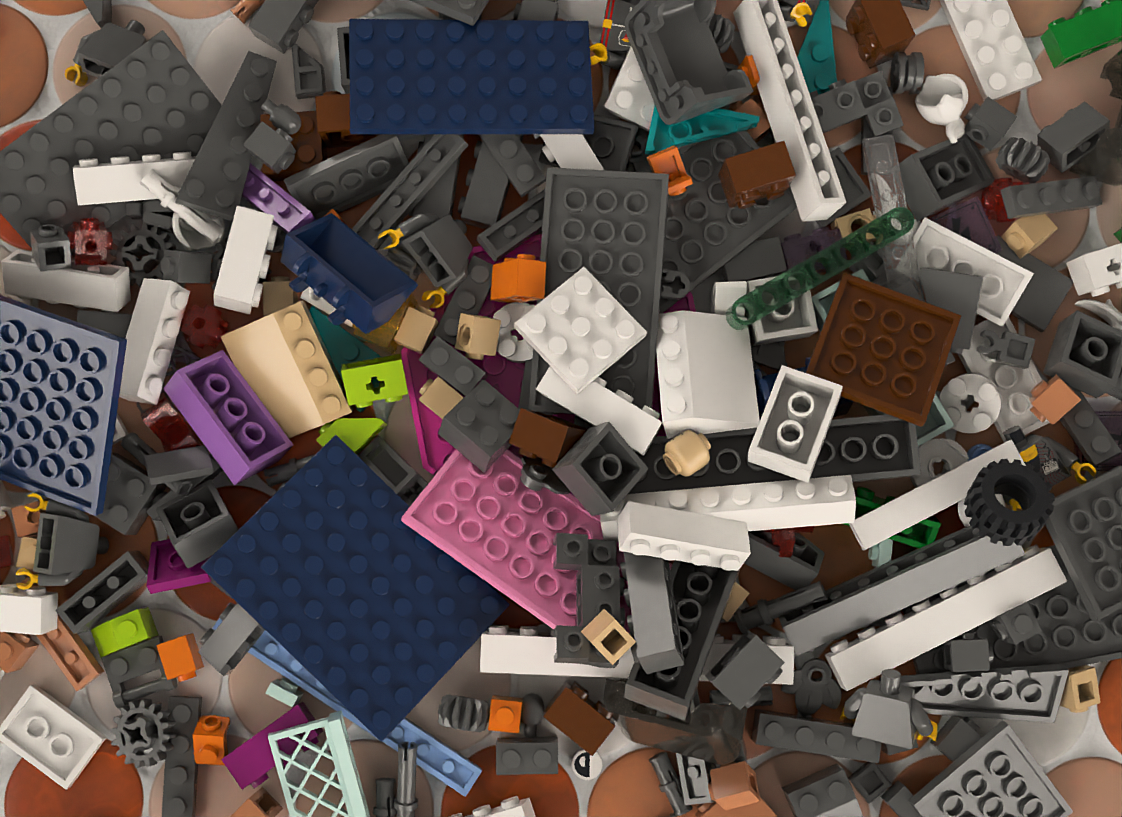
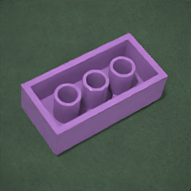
[163,350,293,486]

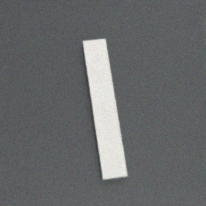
[849,439,1026,550]

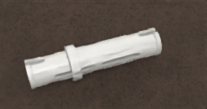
[140,169,225,244]

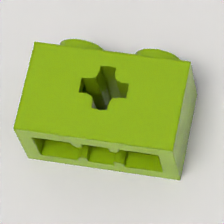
[341,353,408,408]

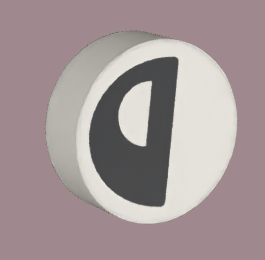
[572,748,602,780]

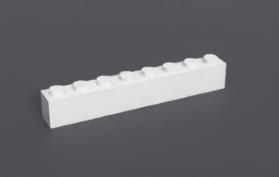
[733,0,846,222]
[600,475,856,543]
[825,545,1067,691]

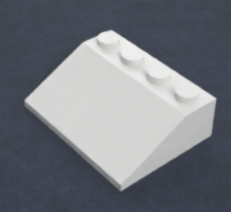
[656,310,760,439]

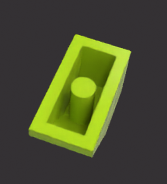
[316,418,388,455]
[91,607,159,658]

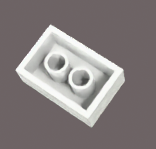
[214,206,278,315]
[748,365,843,483]

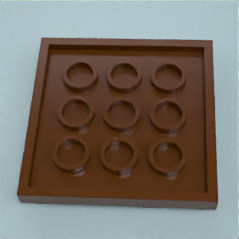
[805,272,961,427]

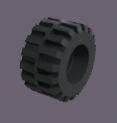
[964,459,1055,546]

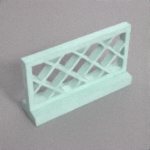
[268,711,371,817]

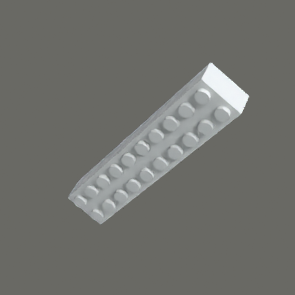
[480,625,794,685]

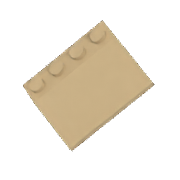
[221,300,354,438]

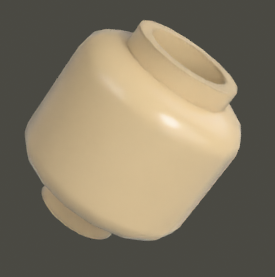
[663,430,711,477]

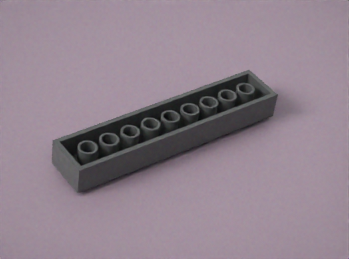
[628,414,921,494]

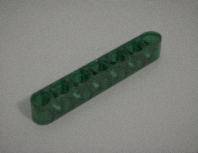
[726,207,914,330]

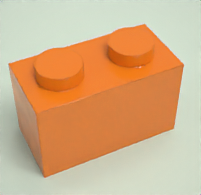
[490,254,546,303]

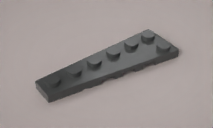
[175,51,277,221]
[879,664,1069,723]

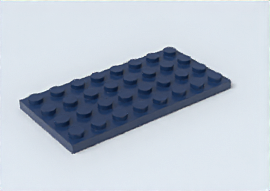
[349,19,594,134]

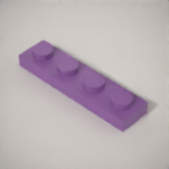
[242,163,315,233]

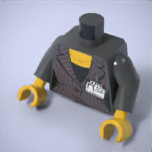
[1002,426,1096,511]

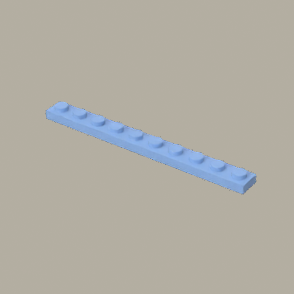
[212,602,483,797]

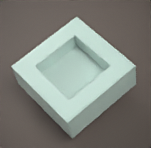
[868,538,893,567]
[265,678,303,707]

